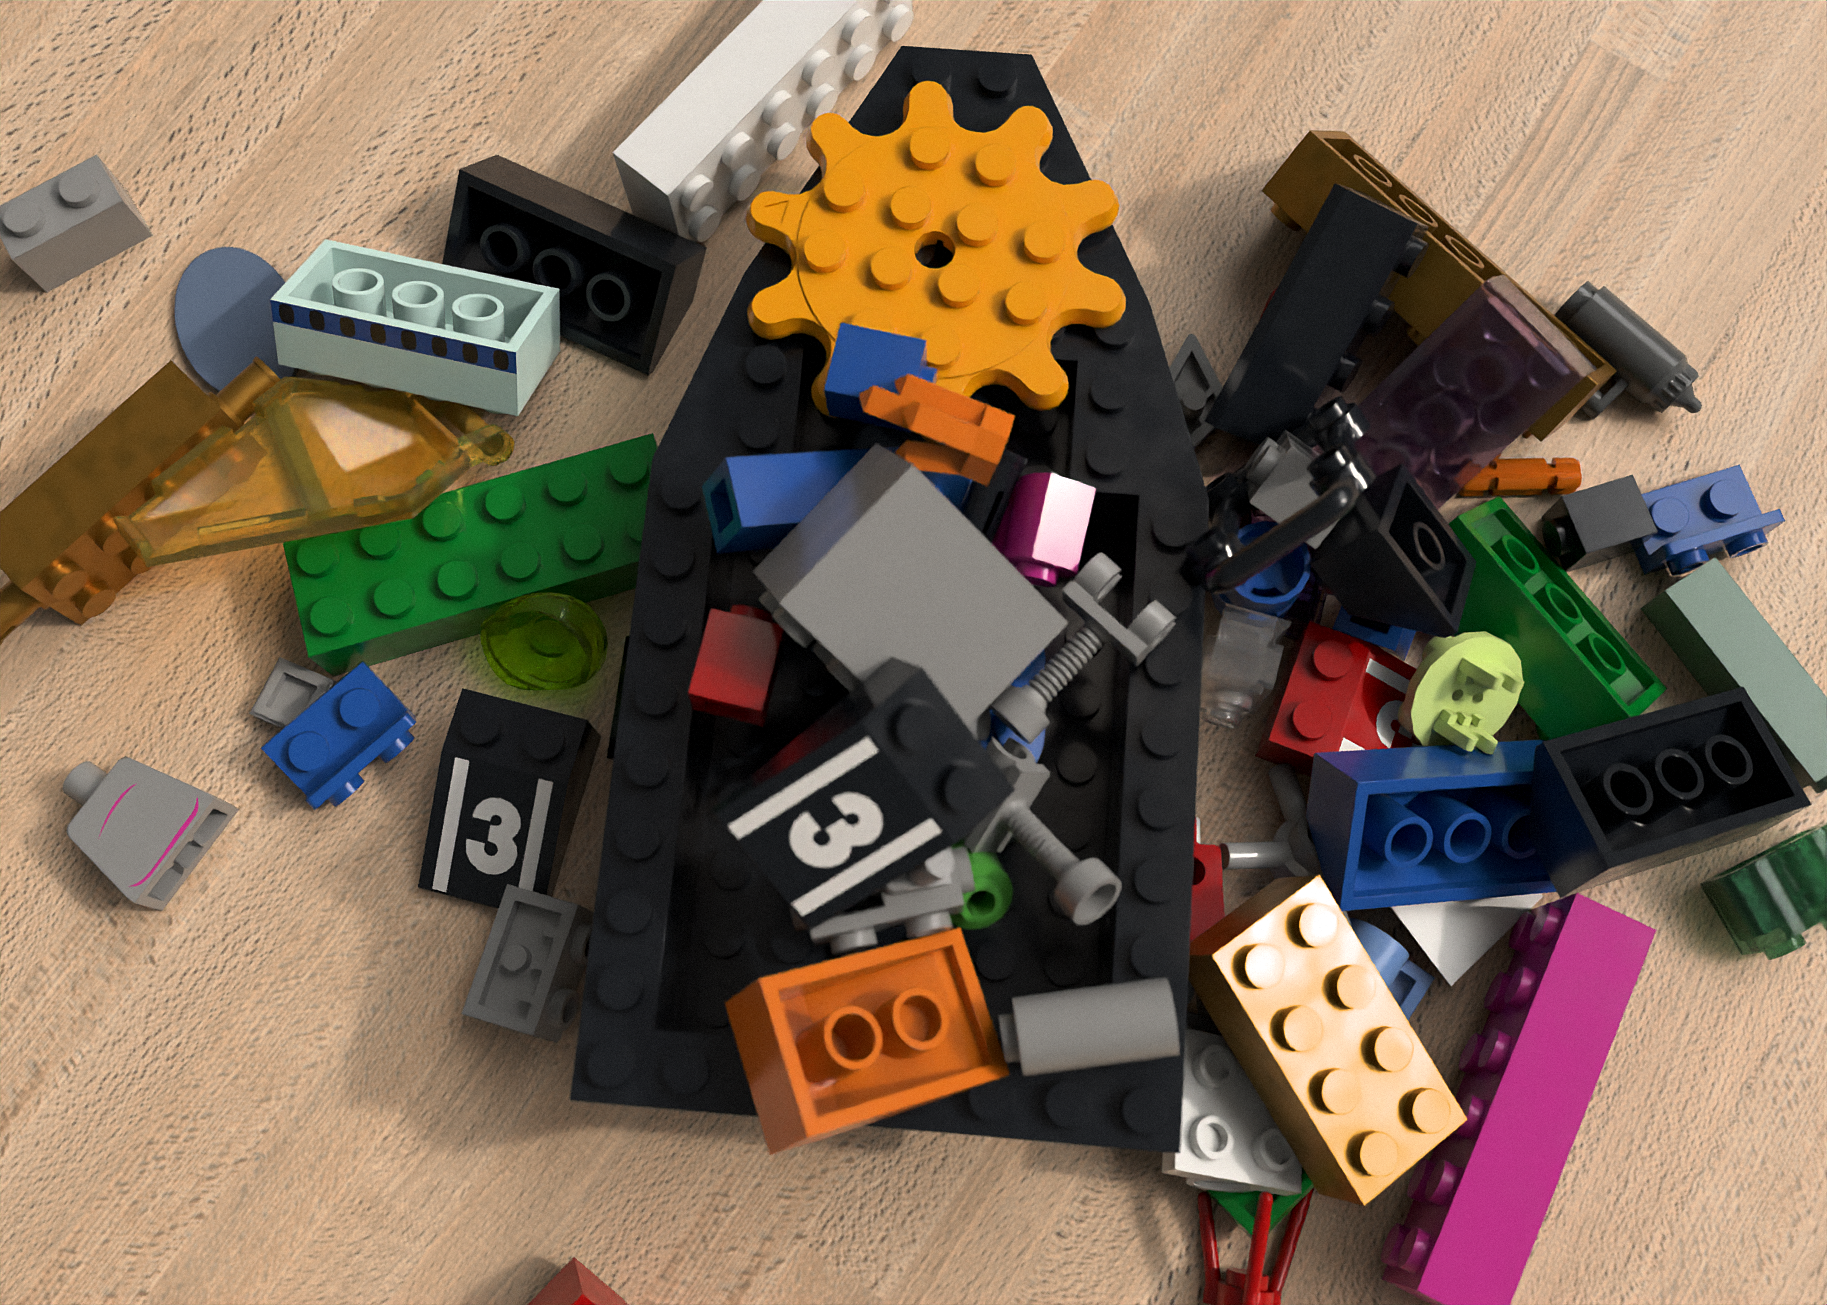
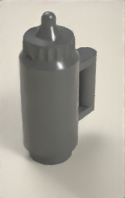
[1554,281,1702,420]

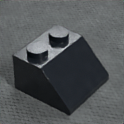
[1310,463,1477,638]

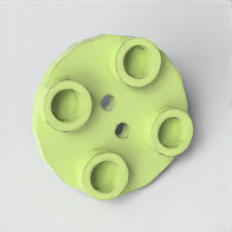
[1397,631,1524,754]

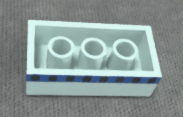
[270,239,560,416]

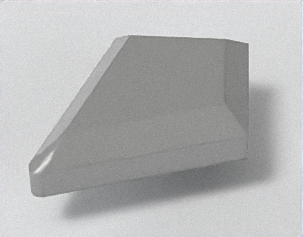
[1170,334,1223,449]

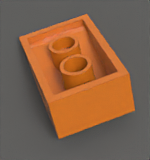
[725,928,1010,1155]

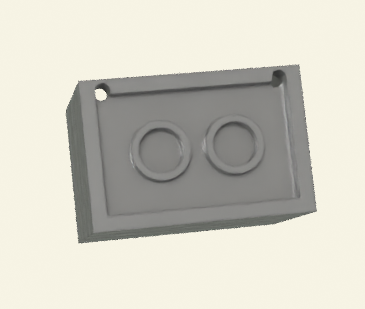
[752,443,1068,727]

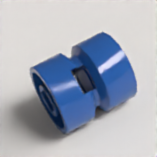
[1210,521,1311,630]

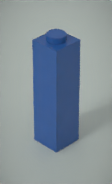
[702,444,972,554]

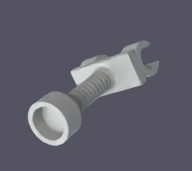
[988,552,1176,745]
[961,737,1121,925]

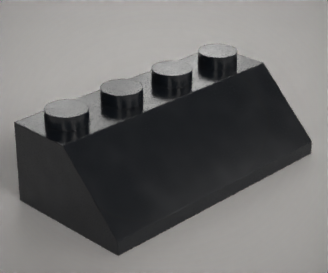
[442,155,707,375]
[1205,183,1429,445]
[1528,687,1812,898]

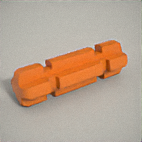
[1454,457,1582,496]

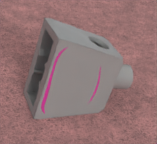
[62,756,239,911]

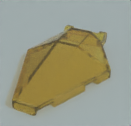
[114,376,514,567]

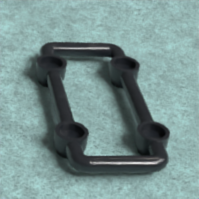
[1185,396,1376,594]

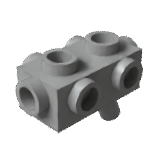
[790,846,975,955]

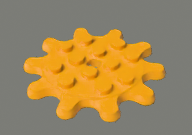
[746,81,1126,444]

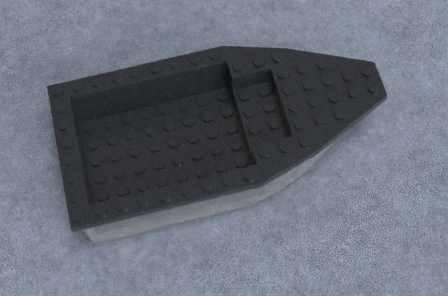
[570,46,1209,1153]

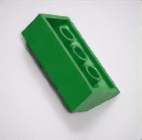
[1449,496,1668,741]

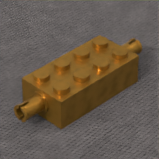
[0,356,286,645]

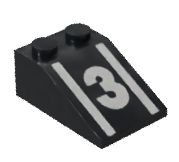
[711,657,1015,930]
[418,688,601,909]

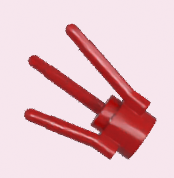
[1197,1187,1315,1305]

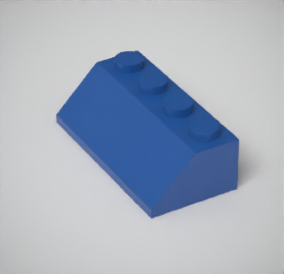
[1306,740,1557,911]

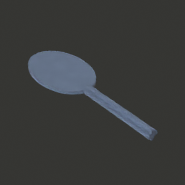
[174,247,336,531]

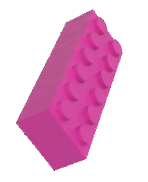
[1380,893,1656,1305]

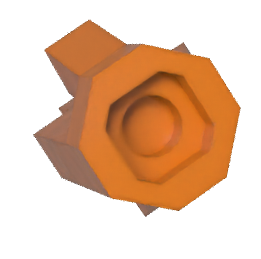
[859,374,1015,486]

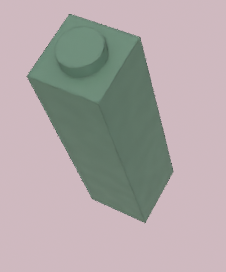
[1640,557,1827,794]

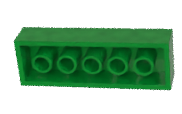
[282,433,658,677]

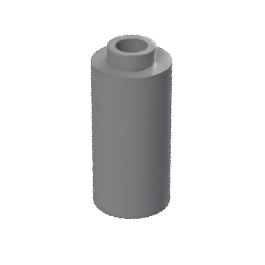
[999,977,1179,1077]

